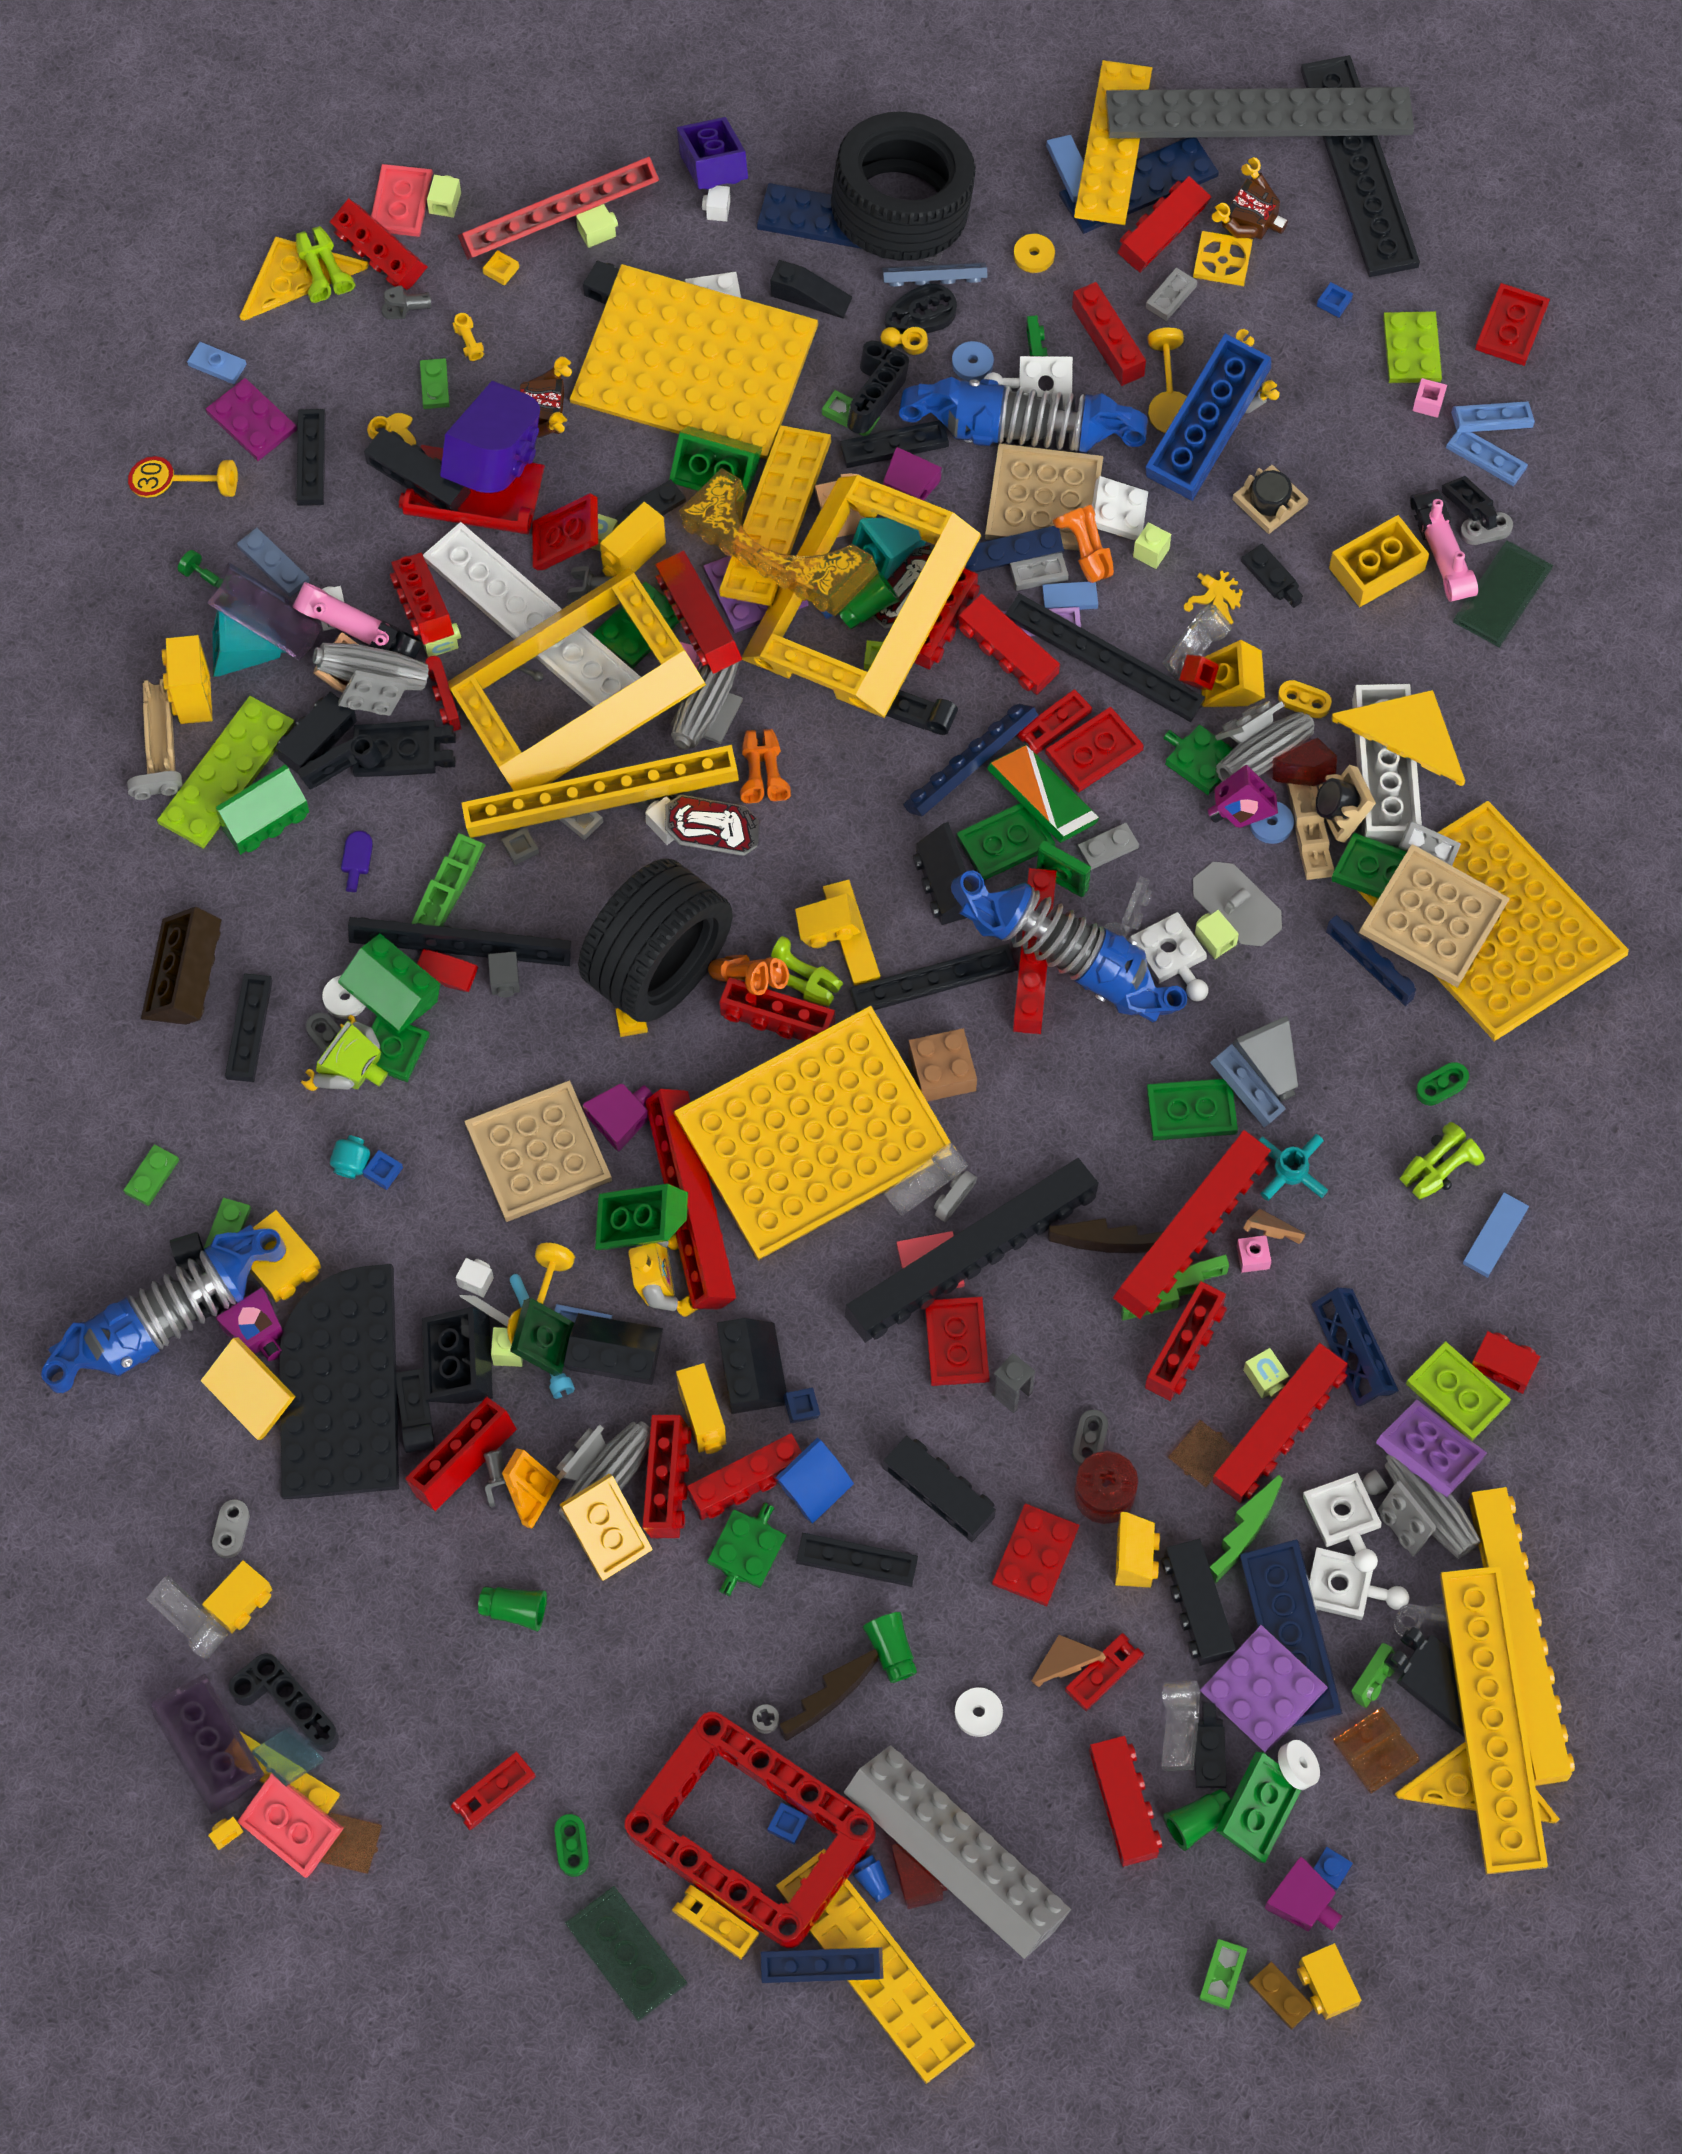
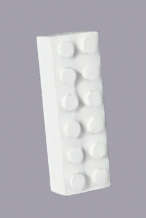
[1352,684,1422,846]

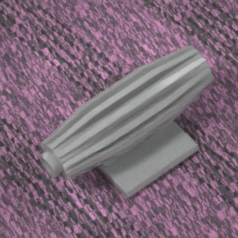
[313,643,429,716]
[671,662,743,750]
[1215,701,1315,782]
[556,1421,651,1524]
[1377,1454,1481,1559]

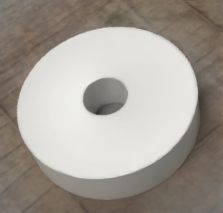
[322,975,366,1019]
[955,1687,1003,1737]
[1278,1740,1320,1790]

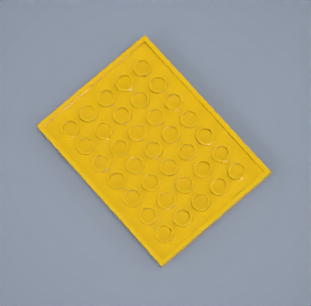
[570,264,818,460]
[1358,801,1629,1041]
[674,1006,955,1261]

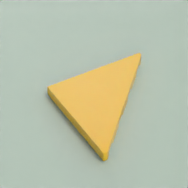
[240,236,369,321]
[1331,690,1465,786]
[1395,1742,1560,1823]

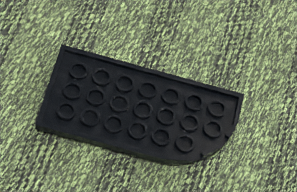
[279,1264,399,1500]

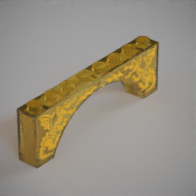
[679,468,878,616]

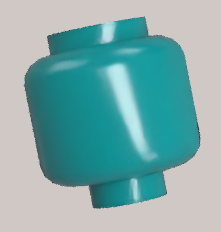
[330,1135,370,1179]

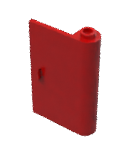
[399,445,545,535]

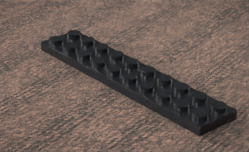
[1301,55,1420,277]

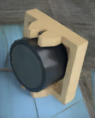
[1232,465,1308,534]
[1316,765,1376,843]

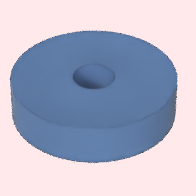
[952,341,994,381]
[1250,802,1294,844]

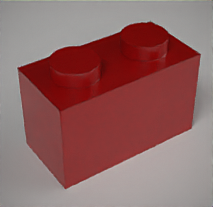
[1472,1331,1541,1394]

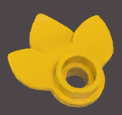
[367,413,416,446]

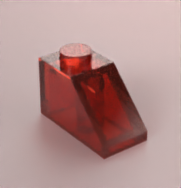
[1272,737,1337,787]
[892,1844,947,1910]

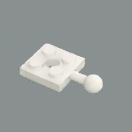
[984,356,1073,410]
[1130,912,1208,1001]
[1303,1473,1381,1573]
[1309,1547,1409,1620]

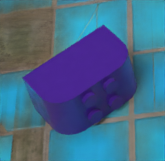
[440,381,540,493]

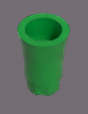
[837,571,900,629]
[478,1586,547,1632]
[862,1612,917,1683]
[1163,1789,1231,1851]

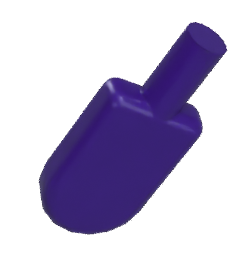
[341,831,373,892]

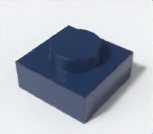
[783,1387,820,1424]

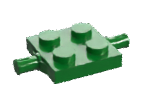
[1164,724,1233,795]
[707,1503,787,1596]

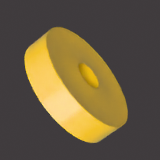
[1013,234,1055,273]

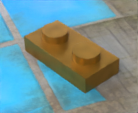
[1249,1961,1314,2030]

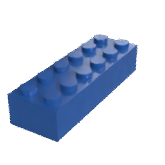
[1146,333,1271,501]

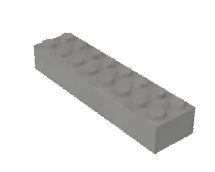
[843,1745,1071,1959]

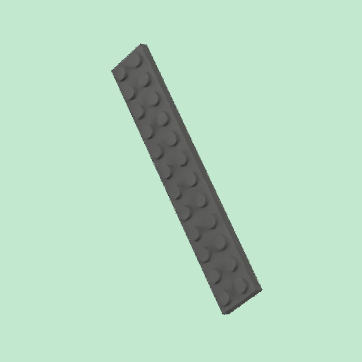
[1105,87,1414,138]

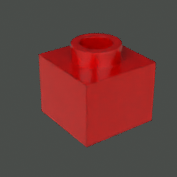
[1179,655,1220,691]

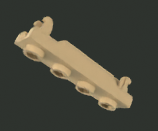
[143,679,176,774]

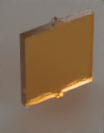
[1168,1420,1235,1488]
[320,1813,382,1874]

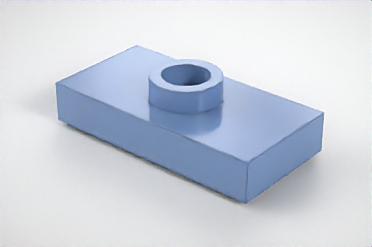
[187,342,247,384]

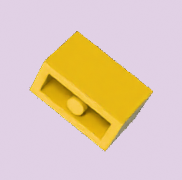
[795,893,861,948]
[202,1560,272,1634]
[1297,1943,1362,2020]

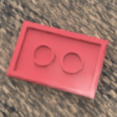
[371,164,433,237]
[237,1772,344,1878]

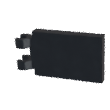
[353,720,456,777]
[1384,1627,1465,1738]

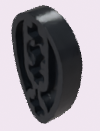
[885,284,957,334]

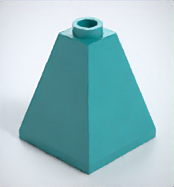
[850,518,926,579]
[212,604,287,677]

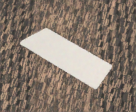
[459,1295,509,1327]

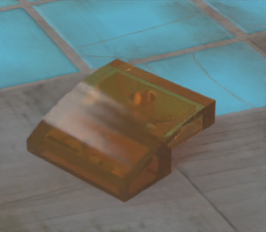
[1333,1707,1420,1794]

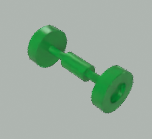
[178,550,244,606]

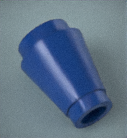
[853,1854,892,1903]

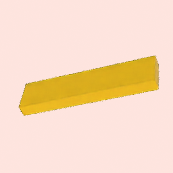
[823,880,880,986]

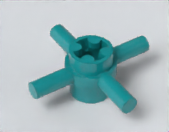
[1258,1134,1328,1201]

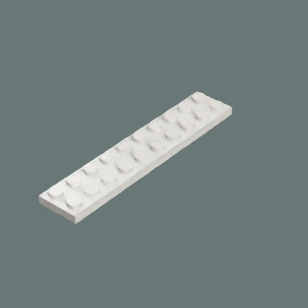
[423,522,641,707]

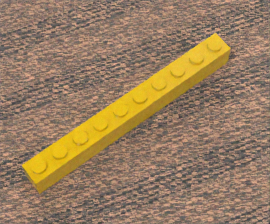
[461,745,739,838]
[1468,1487,1575,1786]

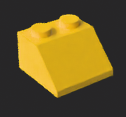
[1201,640,1265,707]
[1115,1512,1160,1588]

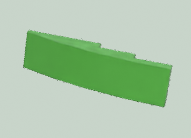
[412,833,485,927]
[1121,1255,1229,1321]
[1210,1475,1283,1583]

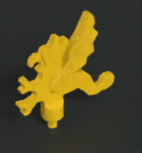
[1184,571,1243,624]

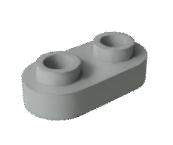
[1460,512,1513,545]
[127,771,183,800]
[934,1171,977,1222]
[212,1500,250,1558]

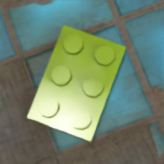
[1383,311,1442,383]
[1406,1341,1511,1441]

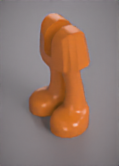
[1052,505,1114,583]
[740,729,791,804]
[708,955,789,995]

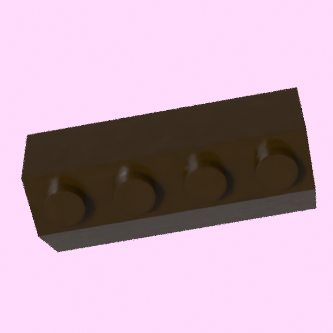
[141,907,222,1025]

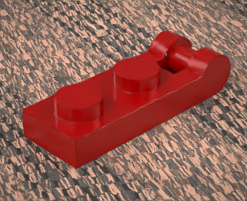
[425,656,461,731]
[1016,689,1092,755]
[1065,1633,1145,1712]
[451,1751,536,1830]

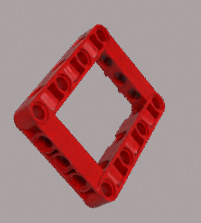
[625,1712,876,1948]

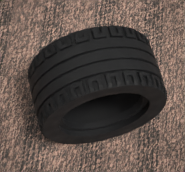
[831,112,976,261]
[578,858,733,1022]

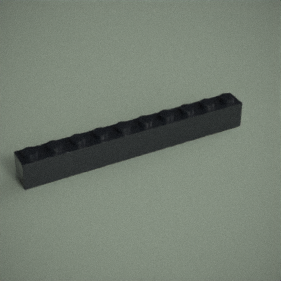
[845,1158,1099,1343]

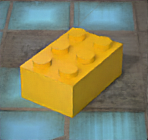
[1329,515,1429,608]
[162,635,213,724]

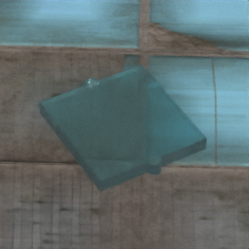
[252,1727,324,1786]

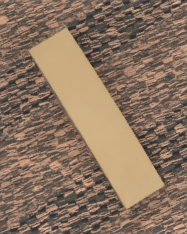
[1287,776,1334,880]

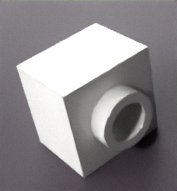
[702,185,730,221]
[456,1258,494,1298]

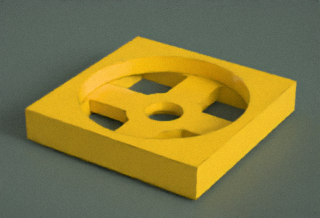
[1193,231,1253,286]

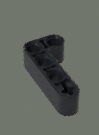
[847,340,909,433]
[229,1653,339,1752]

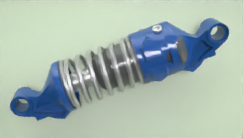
[899,377,1148,453]
[951,870,1187,1022]
[41,1224,286,1393]

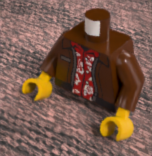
[1212,157,1288,239]
[520,356,572,438]

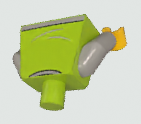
[301,1015,388,1091]

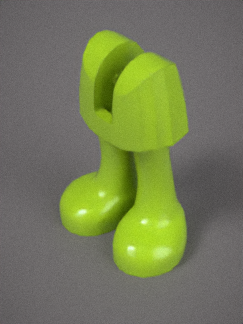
[296,226,355,303]
[771,936,843,1007]
[1400,1122,1485,1200]

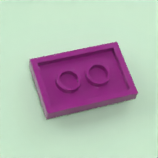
[206,378,297,461]

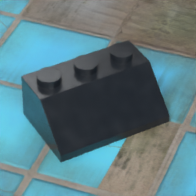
[913,822,972,925]
[422,1307,493,1404]
[564,1313,663,1385]
[717,1318,787,1414]

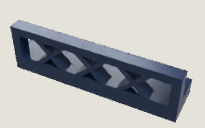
[1311,1287,1399,1406]

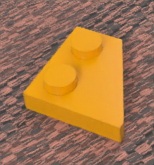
[502,1448,560,1529]

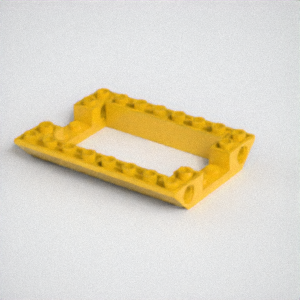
[742,475,981,718]
[448,567,706,791]

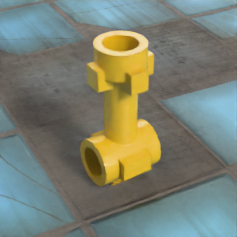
[452,313,484,361]

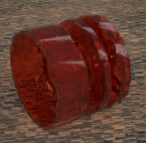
[1074,1451,1138,1524]

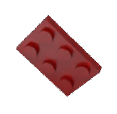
[1475,283,1550,366]
[532,493,598,571]
[1045,707,1144,793]
[925,1297,990,1386]
[992,1504,1080,1606]

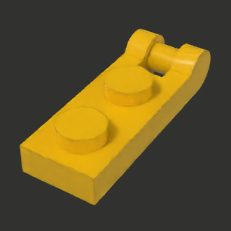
[672,1885,759,1960]

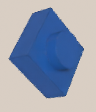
[1317,282,1353,318]
[363,1150,403,1190]
[767,1802,808,1845]
[1314,1847,1353,1890]

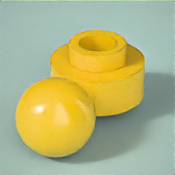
[880,327,928,355]

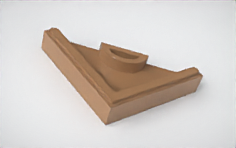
[1243,1209,1306,1244]
[1031,1635,1106,1687]

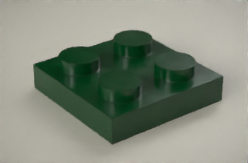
[510,1298,575,1376]

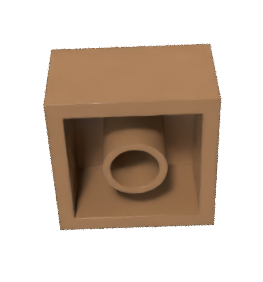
[908,1028,977,1102]

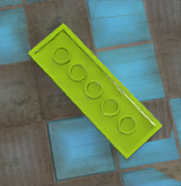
[157,696,295,849]

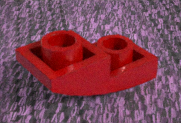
[417,949,479,992]

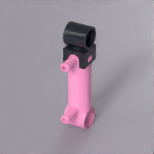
[1410,489,1478,602]
[292,582,423,659]

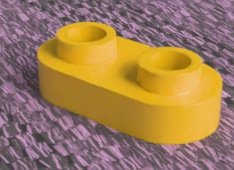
[1278,680,1332,718]

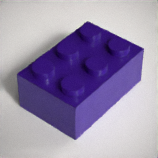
[677,117,748,189]

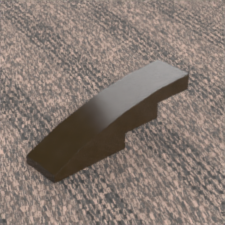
[1048,1218,1164,1253]
[780,1649,878,1741]

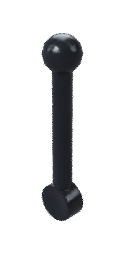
[1431,1135,1452,1190]

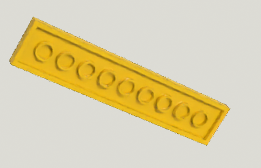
[1440,1566,1548,1875]

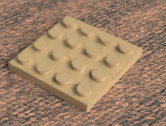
[985,443,1103,551]
[1359,844,1510,988]
[464,1080,612,1222]

